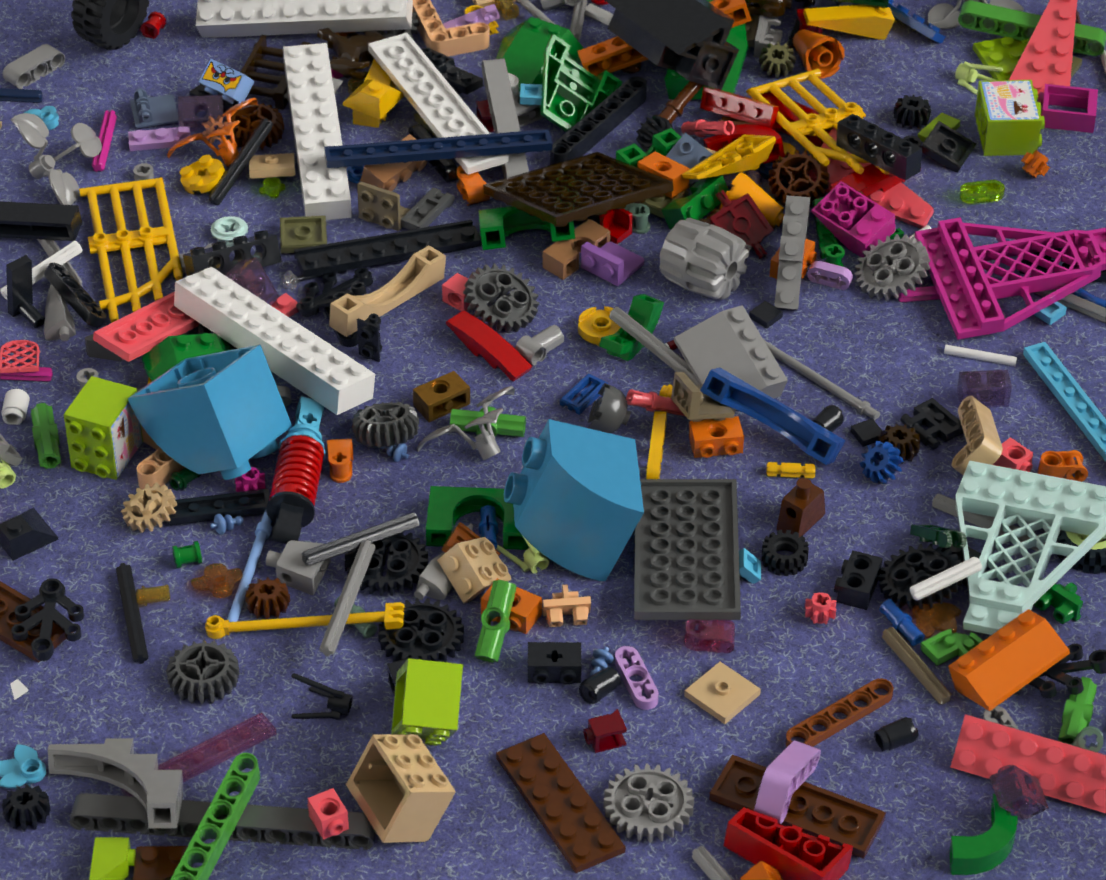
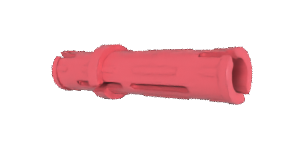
[681,119,735,137]
[626,389,686,417]

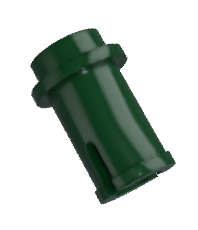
[169,467,202,491]

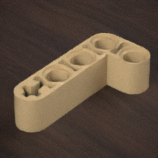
[951,396,1003,475]

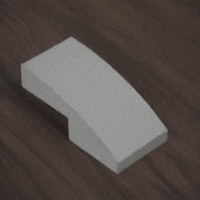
[0,434,23,466]

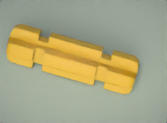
[766,462,816,479]

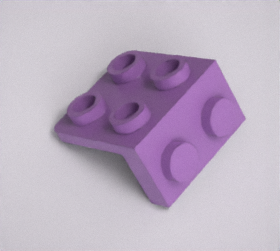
[581,242,644,286]

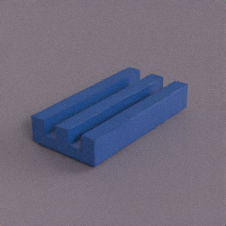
[560,373,608,415]

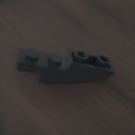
[421,48,484,95]

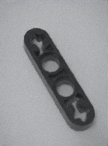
[408,124,458,183]
[44,262,107,328]

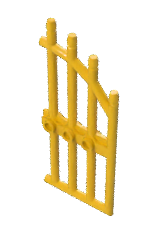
[746,68,890,175]
[79,177,183,323]

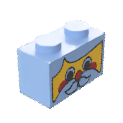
[199,59,255,104]

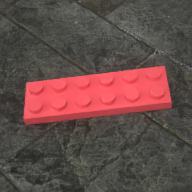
[93,292,199,362]
[950,714,1106,813]

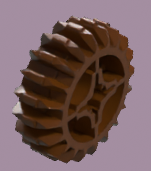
[225,103,285,150]
[768,149,830,208]

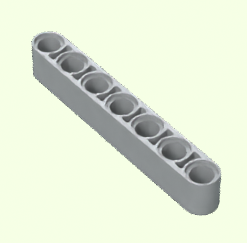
[482,58,529,179]

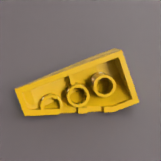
[803,4,895,40]
[682,134,776,180]

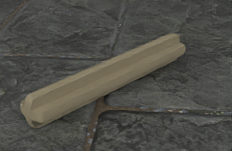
[882,627,951,705]

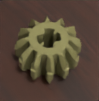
[759,41,796,79]

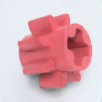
[805,592,837,624]

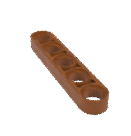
[785,678,894,747]

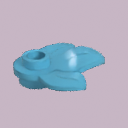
[24,106,59,130]
[0,744,46,789]

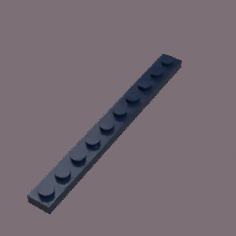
[324,129,553,168]

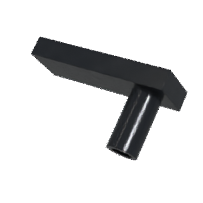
[6,255,45,328]

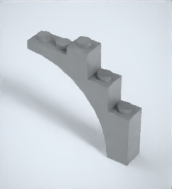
[774,195,810,310]
[47,738,183,828]

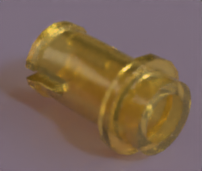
[136,584,170,606]

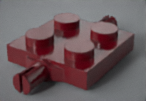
[709,190,774,259]

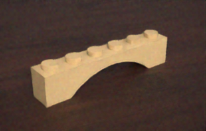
[329,245,446,337]

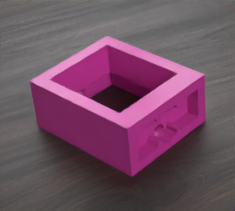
[1038,84,1098,133]

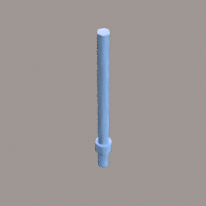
[227,510,272,622]

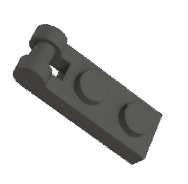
[401,187,455,230]

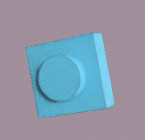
[520,84,542,105]
[1034,301,1067,325]
[739,548,761,583]

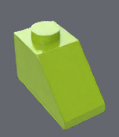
[89,837,136,880]

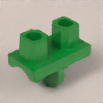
[1034,577,1083,624]

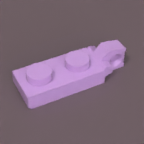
[443,4,500,29]
[128,127,190,151]

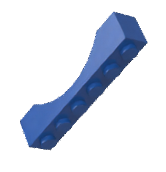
[700,368,846,465]

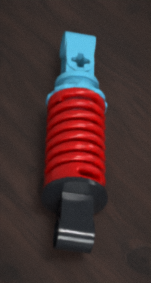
[266,396,326,544]

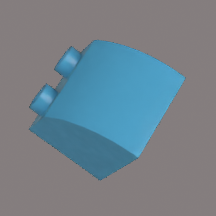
[128,345,292,480]
[504,419,644,581]

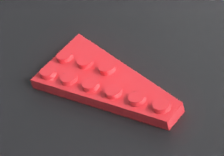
[1009,0,1077,99]
[802,127,934,229]

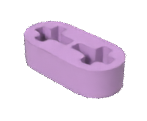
[807,261,853,290]

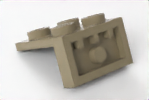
[357,181,411,231]
[671,372,735,422]

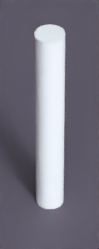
[944,345,1017,366]

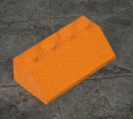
[948,609,1070,711]

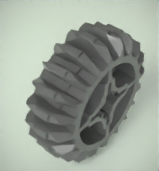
[352,401,419,448]
[166,639,240,705]

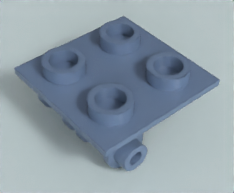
[130,88,180,128]
[666,132,713,194]

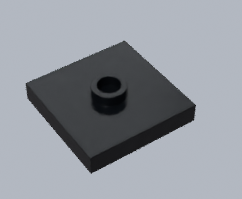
[921,121,976,173]

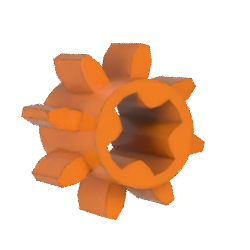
[1021,150,1050,178]

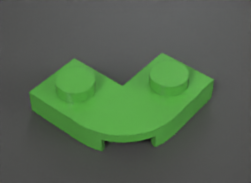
[920,629,983,666]

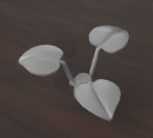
[927,0,1024,29]
[11,113,102,205]
[417,386,515,460]

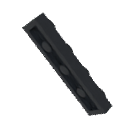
[169,488,270,526]

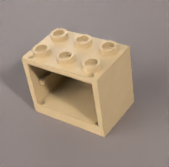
[346,734,456,843]

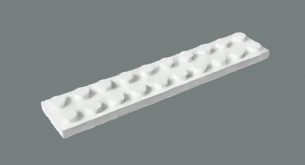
[368,33,508,175]

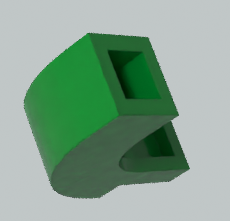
[599,294,664,361]
[949,793,1018,875]

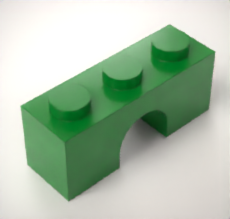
[616,128,681,167]
[661,175,729,230]

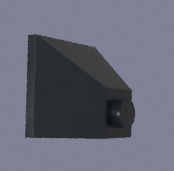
[0,508,59,561]

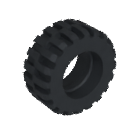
[71,0,149,50]

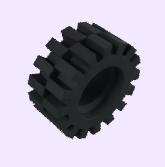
[761,530,809,576]

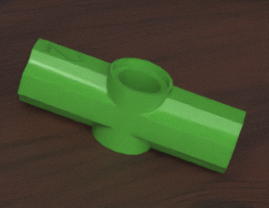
[31,403,61,469]
[450,407,526,437]
[475,580,517,663]
[1058,677,1097,744]

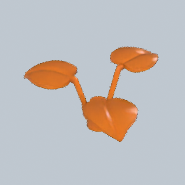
[167,98,258,166]

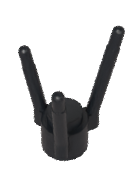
[291,673,353,720]

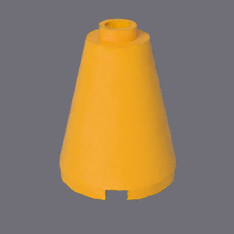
[719,172,785,228]

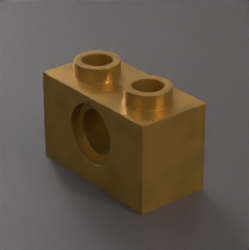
[413,371,470,422]

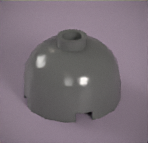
[587,383,631,434]

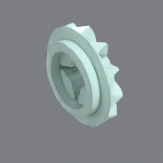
[211,216,248,243]

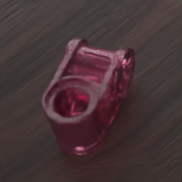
[684,619,735,653]

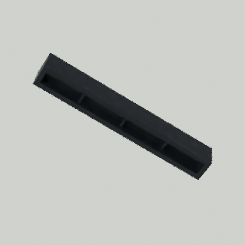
[0,201,82,241]

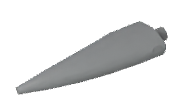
[44,284,76,341]
[414,523,473,600]

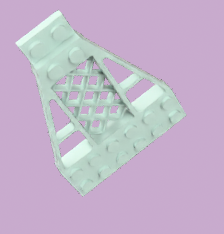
[956,461,1106,635]

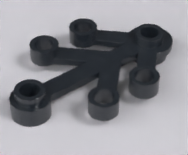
[296,268,373,317]
[11,578,84,661]
[1028,644,1106,699]

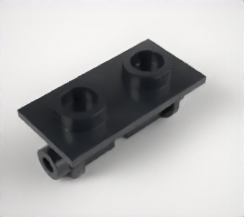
[357,313,382,362]

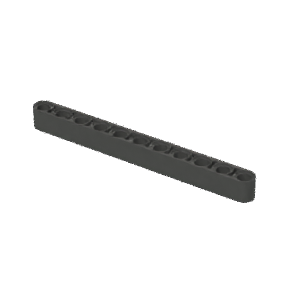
[69,793,375,850]

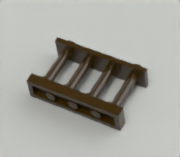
[240,35,311,110]

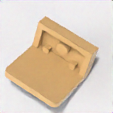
[437,537,511,604]

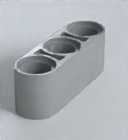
[3,44,65,89]

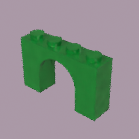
[479,206,575,250]
[426,486,529,550]

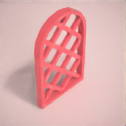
[0,340,40,373]

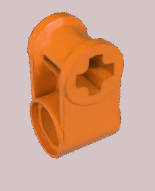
[456,166,490,206]
[327,438,353,483]
[1037,450,1088,482]

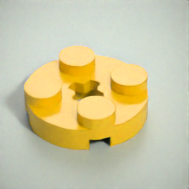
[179,155,226,194]
[578,306,621,346]

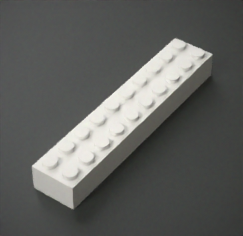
[196,0,413,38]
[283,43,352,220]
[174,267,375,415]

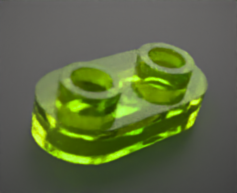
[959,180,1005,204]

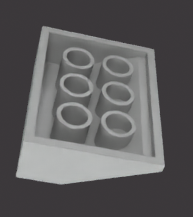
[674,305,788,411]

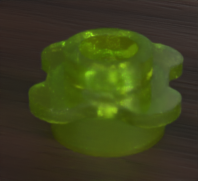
[259,177,286,198]

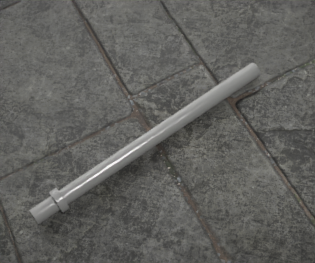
[763,339,880,421]

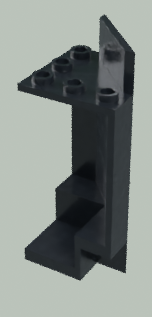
[605,0,739,90]

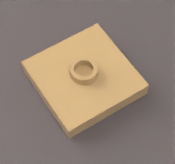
[249,153,295,179]
[684,662,761,724]

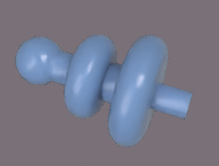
[381,443,409,462]
[210,514,243,535]
[590,646,614,676]

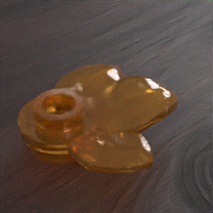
[191,563,243,598]
[912,602,961,638]

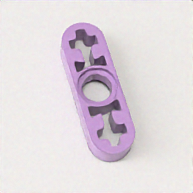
[615,646,658,710]

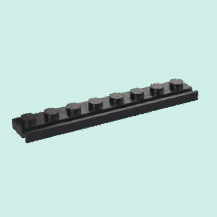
[294,220,482,277]

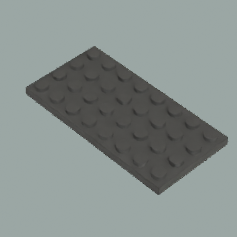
[634,479,741,620]

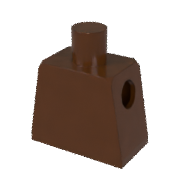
[776,478,825,537]

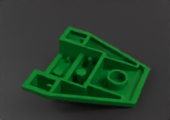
[496,17,584,92]
[541,34,622,132]
[142,333,234,381]

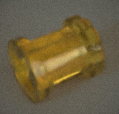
[494,0,520,21]

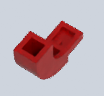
[703,124,785,164]

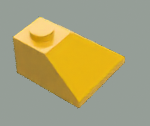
[343,79,404,120]

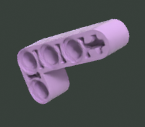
[754,740,821,824]

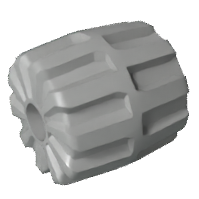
[659,218,749,300]

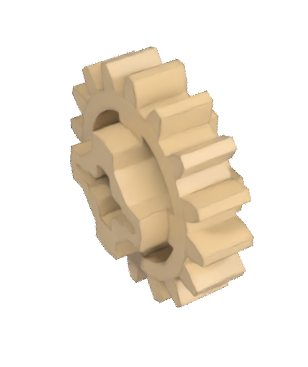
[121,483,177,533]

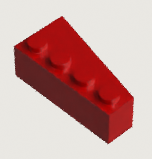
[724,807,853,880]

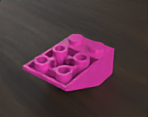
[811,181,895,257]

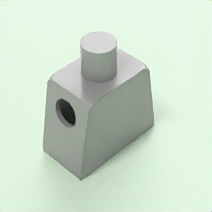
[266,540,331,595]

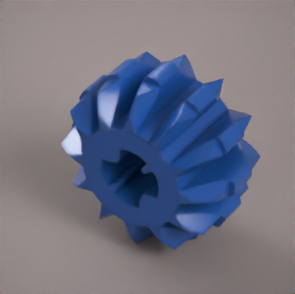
[859,441,904,484]

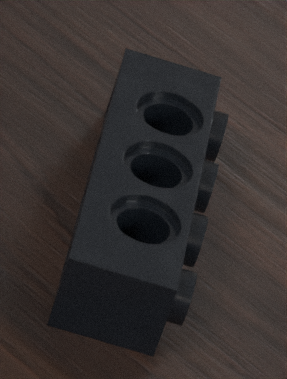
[836,114,922,181]
[183,230,282,276]

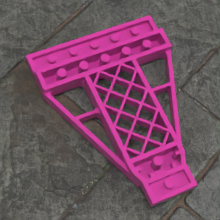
[915,217,1106,340]

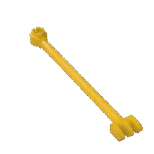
[205,602,405,639]

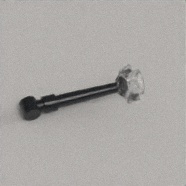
[281,270,346,292]

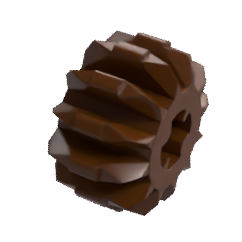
[245,577,290,619]

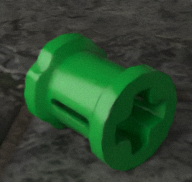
[824,244,845,267]
[172,541,202,568]

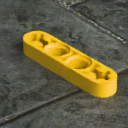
[646,411,667,479]

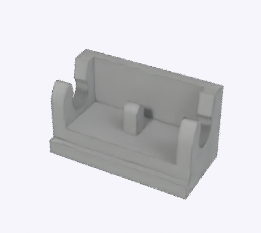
[754,16,783,57]

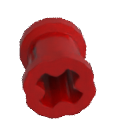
[140,11,166,39]

